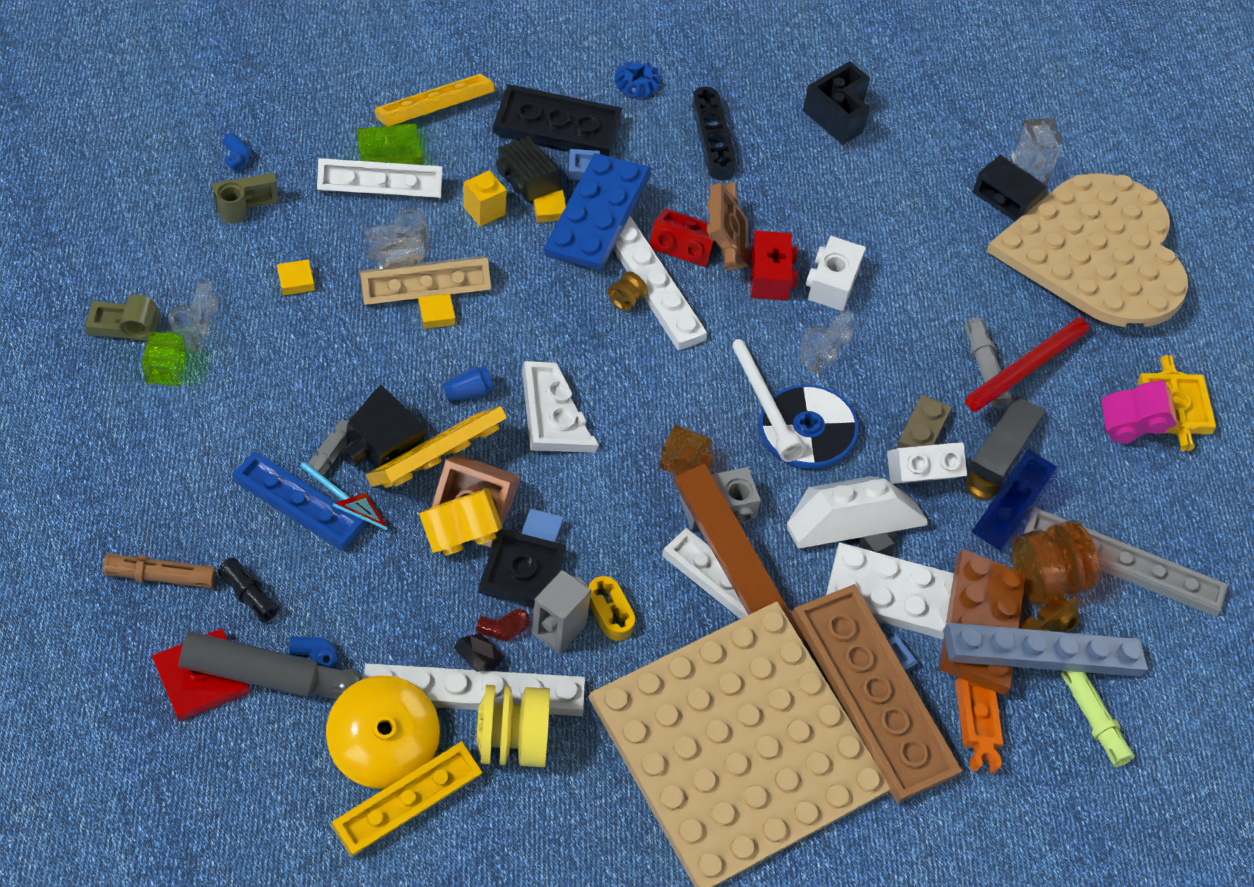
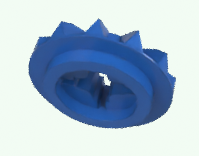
[615,60,661,98]

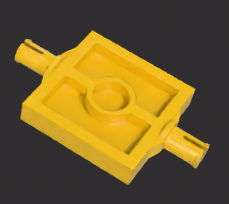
[1137,355,1216,452]

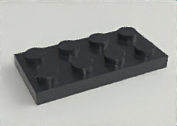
[493,84,622,157]

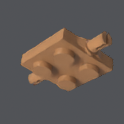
[707,182,748,271]

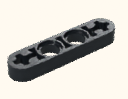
[692,86,736,181]

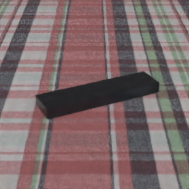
[968,396,1046,485]

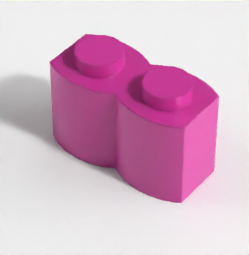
[1101,380,1177,443]

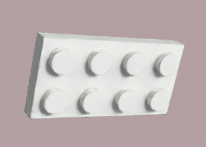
[826,542,954,639]

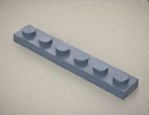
[943,623,1148,677]

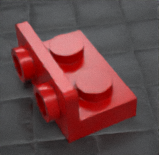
[649,208,716,266]

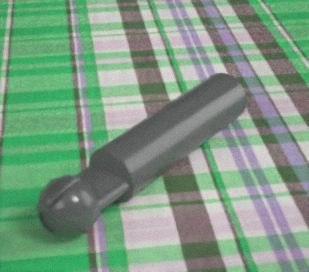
[178,631,365,700]

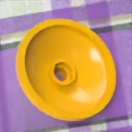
[326,675,440,789]

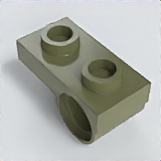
[212,173,279,224]
[85,294,160,341]

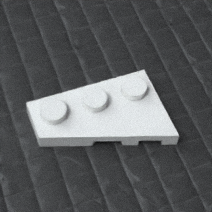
[522,361,599,453]

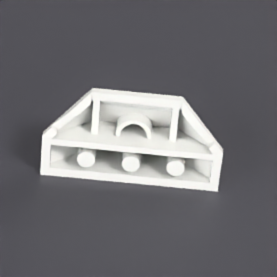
[787,476,927,549]

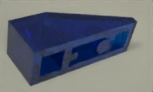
[971,449,1058,551]

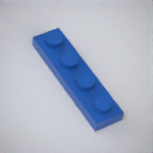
[232,451,364,551]

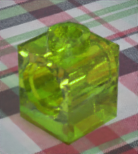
[141,332,187,386]

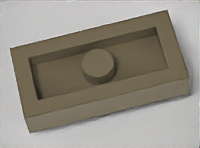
[896,394,952,449]

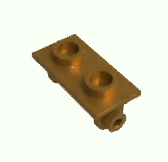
[1018,597,1079,633]

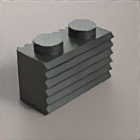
[496,136,560,202]

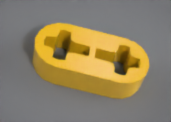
[589,576,635,641]

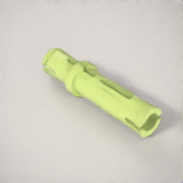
[1060,671,1135,767]

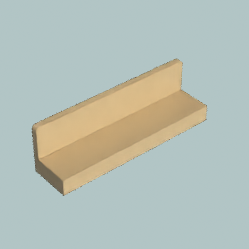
[358,256,491,305]

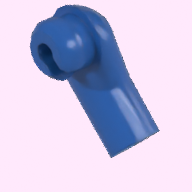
[223,133,251,171]
[289,637,339,668]

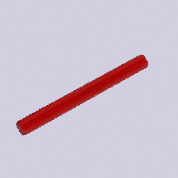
[965,317,1090,412]

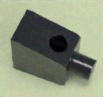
[341,385,426,467]

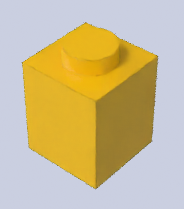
[463,170,507,227]

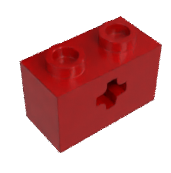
[751,230,798,301]

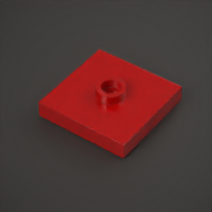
[152,628,249,722]

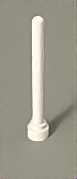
[732,339,806,462]

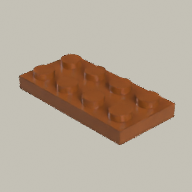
[938,549,1026,695]

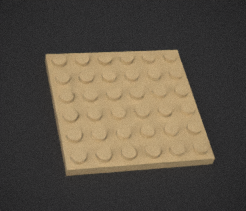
[588,601,890,887]

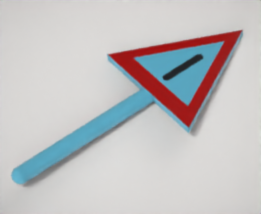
[301,462,388,530]

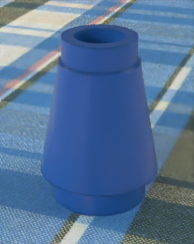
[443,365,494,402]

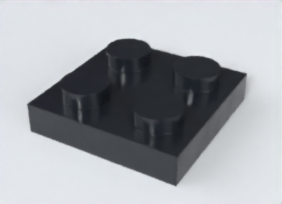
[479,528,566,607]

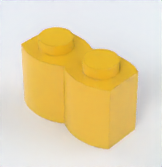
[419,488,502,556]

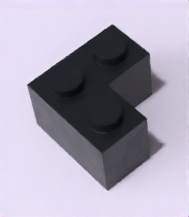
[803,61,870,145]

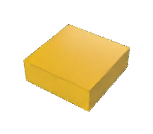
[532,190,566,223]
[277,259,315,296]
[418,293,455,329]

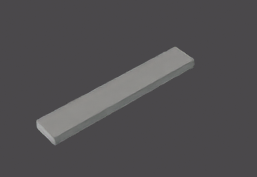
[1021,507,1228,617]

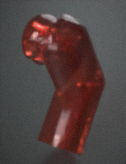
[475,609,529,641]

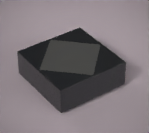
[858,531,898,557]
[453,633,504,672]

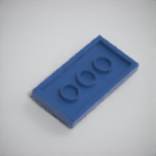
[543,153,651,271]

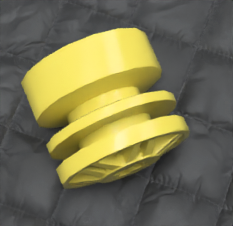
[476,685,550,768]

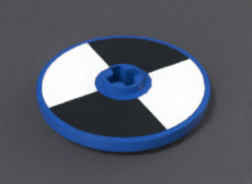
[759,385,858,469]

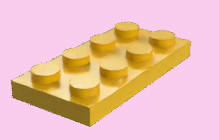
[365,406,507,489]

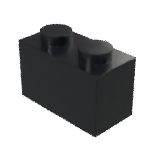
[972,154,1048,222]

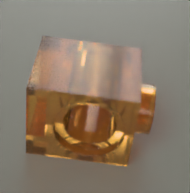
[659,425,714,475]

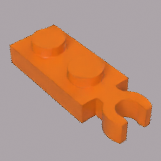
[955,677,1003,773]

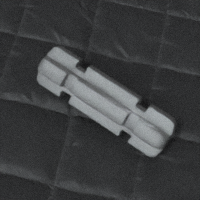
[307,419,349,476]

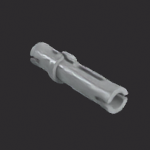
[964,318,1012,408]

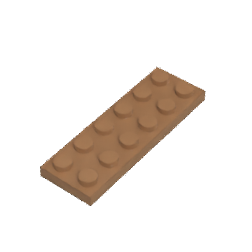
[791,584,962,804]

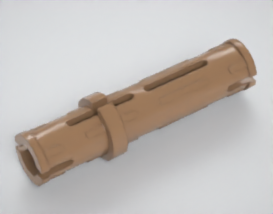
[103,553,216,589]

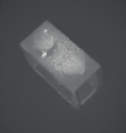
[1010,118,1064,185]

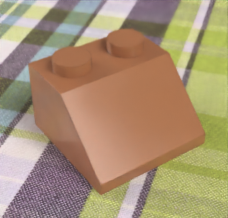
[432,454,521,548]

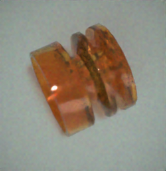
[1011,520,1100,606]

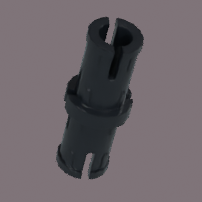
[218,557,280,623]

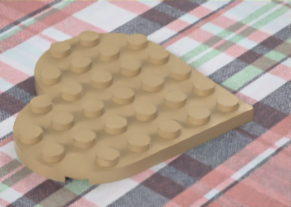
[987,173,1188,327]

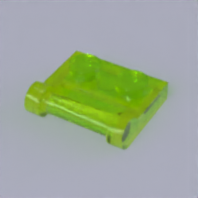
[356,123,423,165]

